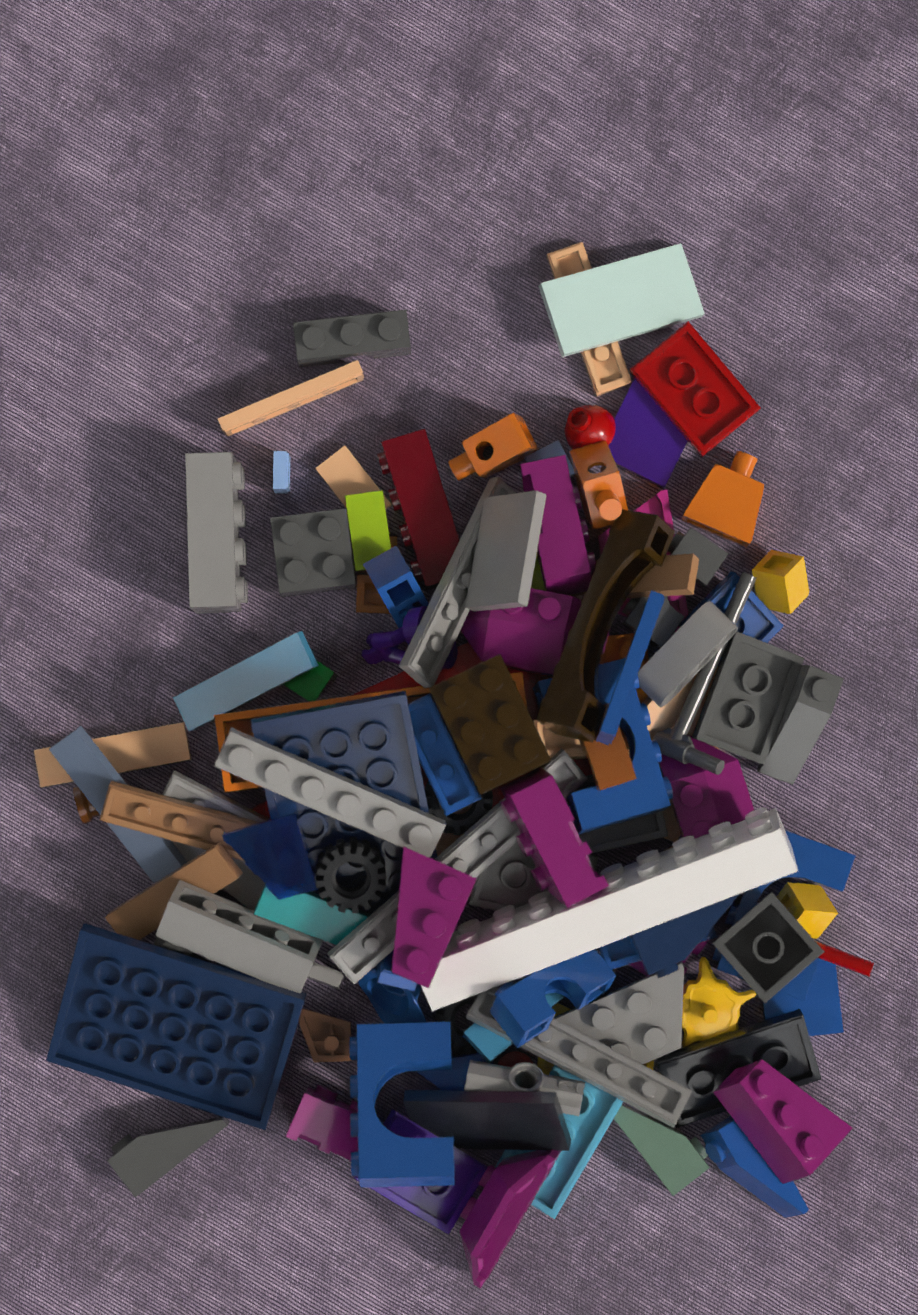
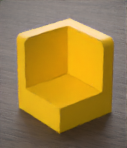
[752,550,809,614]
[777,882,838,939]

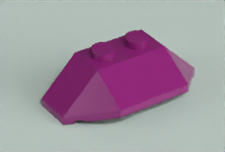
[460,588,609,677]
[658,735,754,839]
[459,1149,562,1288]

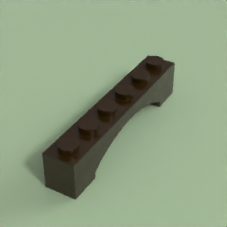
[536,509,675,743]

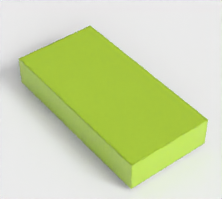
[345,490,391,571]

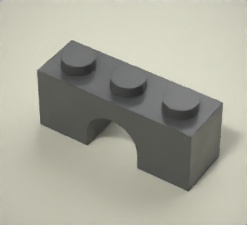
[293,309,411,368]
[622,528,729,649]

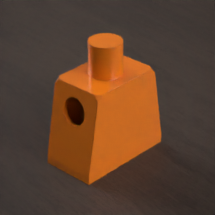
[448,412,539,481]
[569,441,628,529]
[680,451,764,548]

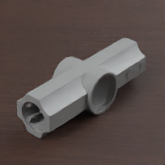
[464,1060,585,1116]

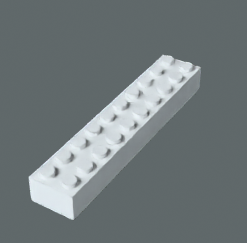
[421,808,798,1011]

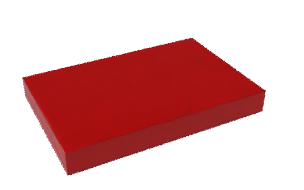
[629,321,761,457]

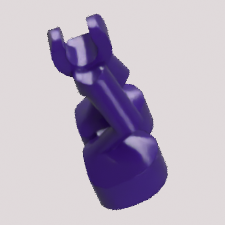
[361,606,458,670]

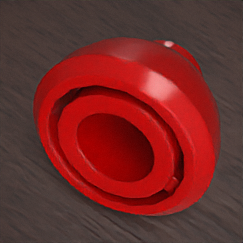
[564,404,616,450]

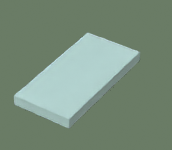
[538,243,705,357]

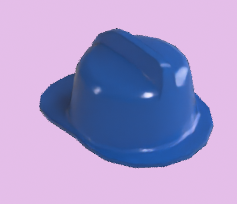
[358,967,426,1024]

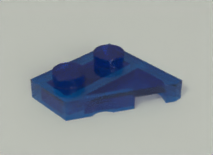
[222,812,317,900]

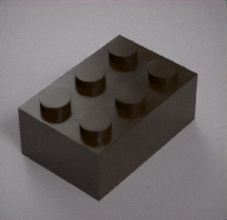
[429,654,552,795]

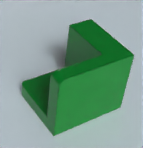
[283,660,338,702]

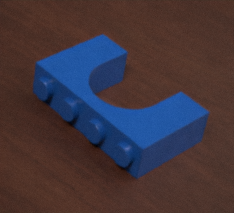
[533,658,673,835]
[712,830,856,1001]
[349,1022,455,1188]

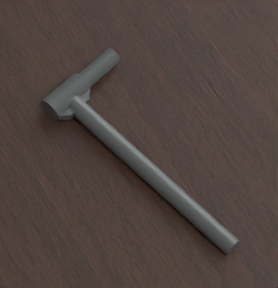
[653,572,756,775]

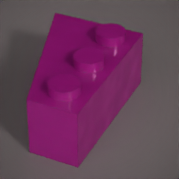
[520,455,596,595]
[500,767,609,908]
[392,847,477,989]
[713,1059,853,1184]
[286,1084,388,1162]

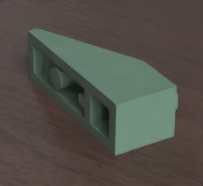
[614,1104,710,1196]

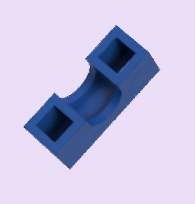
[490,949,616,1048]

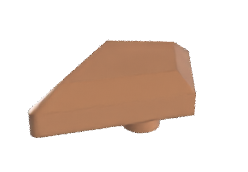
[299,1008,352,1063]

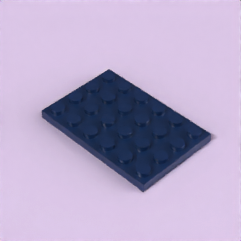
[251,690,437,914]
[46,923,307,1130]

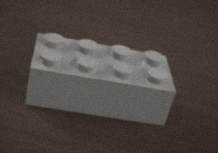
[185,452,248,614]

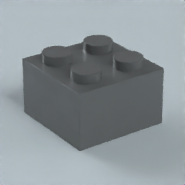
[270,508,357,597]
[713,892,824,1003]

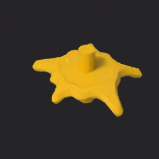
[682,957,757,1047]

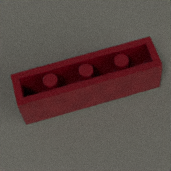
[377,429,460,590]

